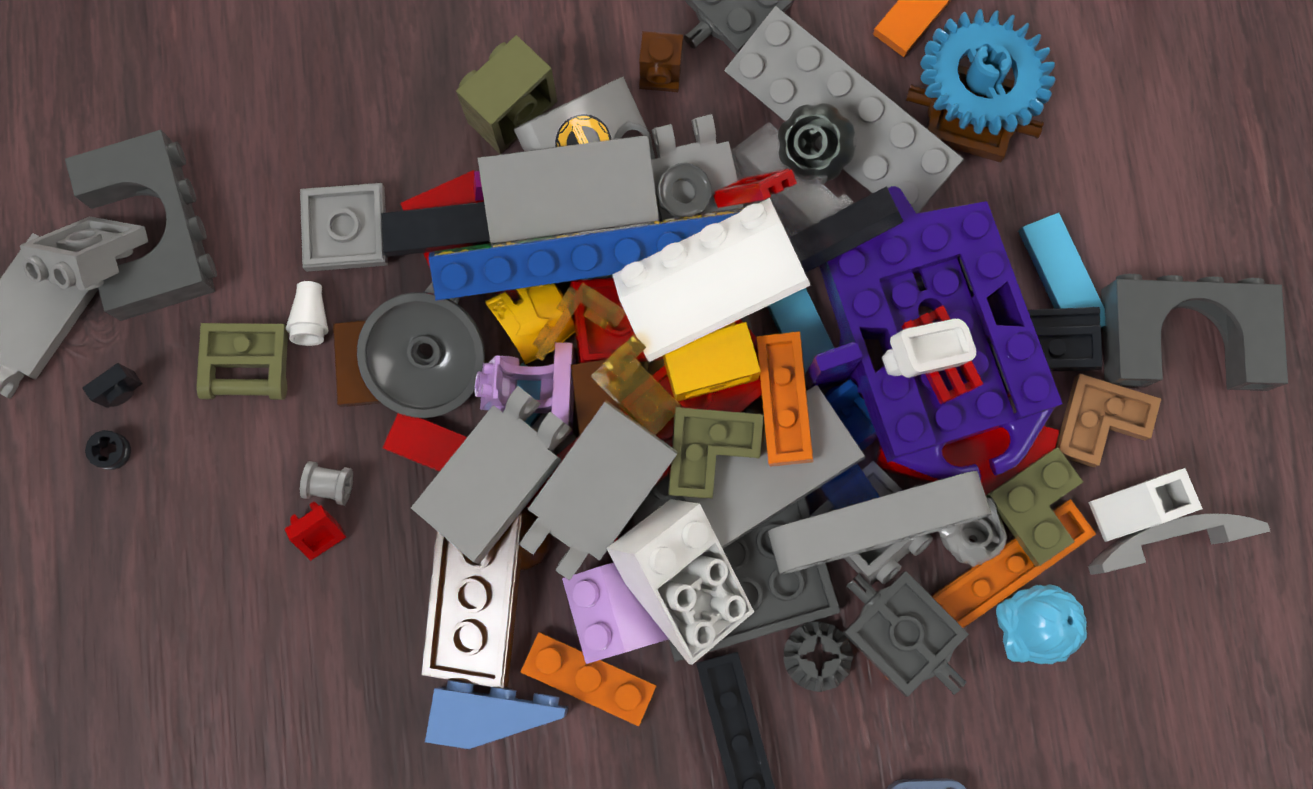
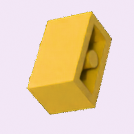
[662,322,761,402]

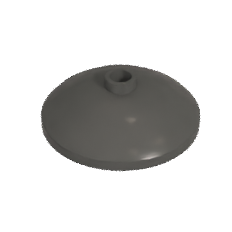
[357,292,485,418]

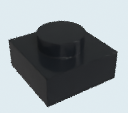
[82,363,143,408]

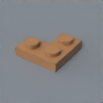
[1056,374,1161,467]

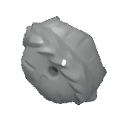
[938,497,1007,567]

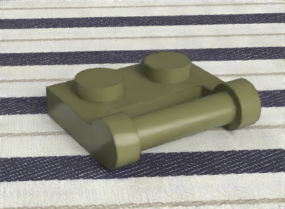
[197,323,288,400]

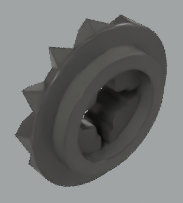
[783,621,853,692]

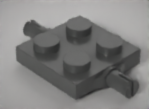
[684,0,794,55]
[843,571,969,697]

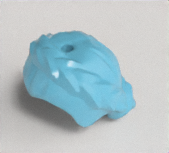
[996,584,1087,664]

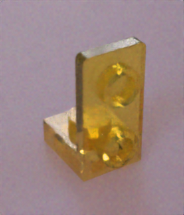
[533,283,626,361]
[590,335,680,435]

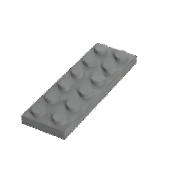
[724,6,963,214]

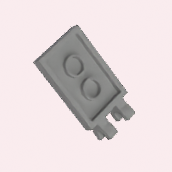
[651,114,744,219]
[0,233,98,399]
[411,386,572,564]
[519,400,678,581]

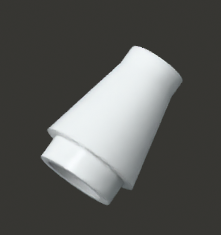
[286,281,328,346]

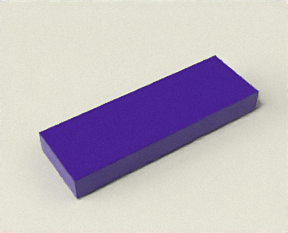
[805,342,863,391]

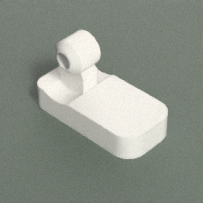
[882,319,976,378]

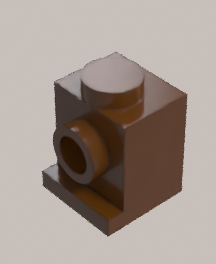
[639,31,683,92]

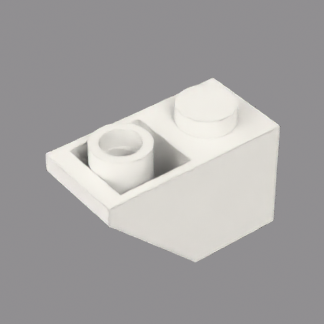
[1088,468,1203,542]

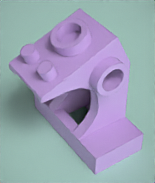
[475,342,577,435]

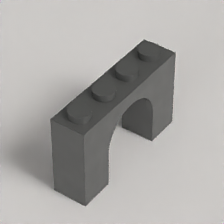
[65,130,217,321]
[1101,274,1288,391]

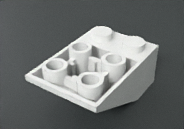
[606,499,754,665]

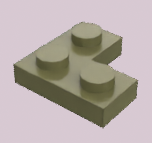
[668,407,764,499]
[986,447,1083,567]

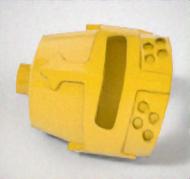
[485,283,575,364]

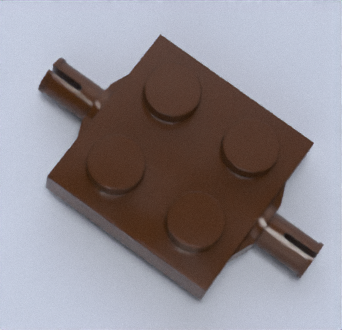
[905,65,1044,163]

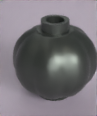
[778,103,855,182]

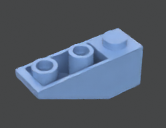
[425,680,568,749]

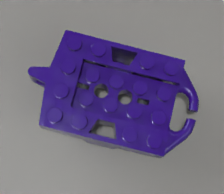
[819,186,1063,480]

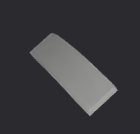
[1088,514,1270,575]

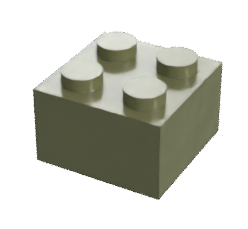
[456,35,558,154]

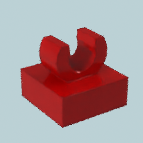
[284,501,346,561]

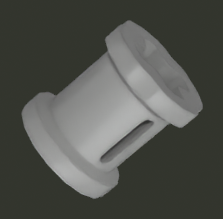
[300,461,353,506]

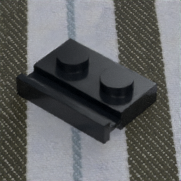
[1028,307,1102,371]

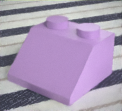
[562,563,669,664]

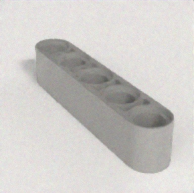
[768,471,992,575]

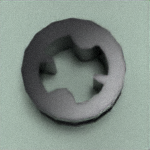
[85,430,131,470]

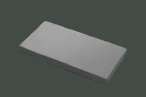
[477,135,659,244]
[683,385,865,549]

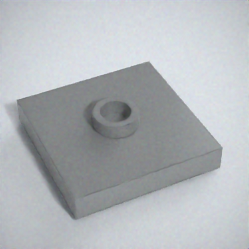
[300,183,388,272]

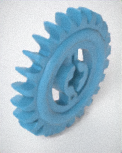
[920,9,1056,135]

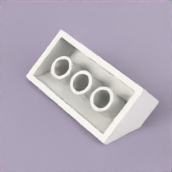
[612,198,810,362]

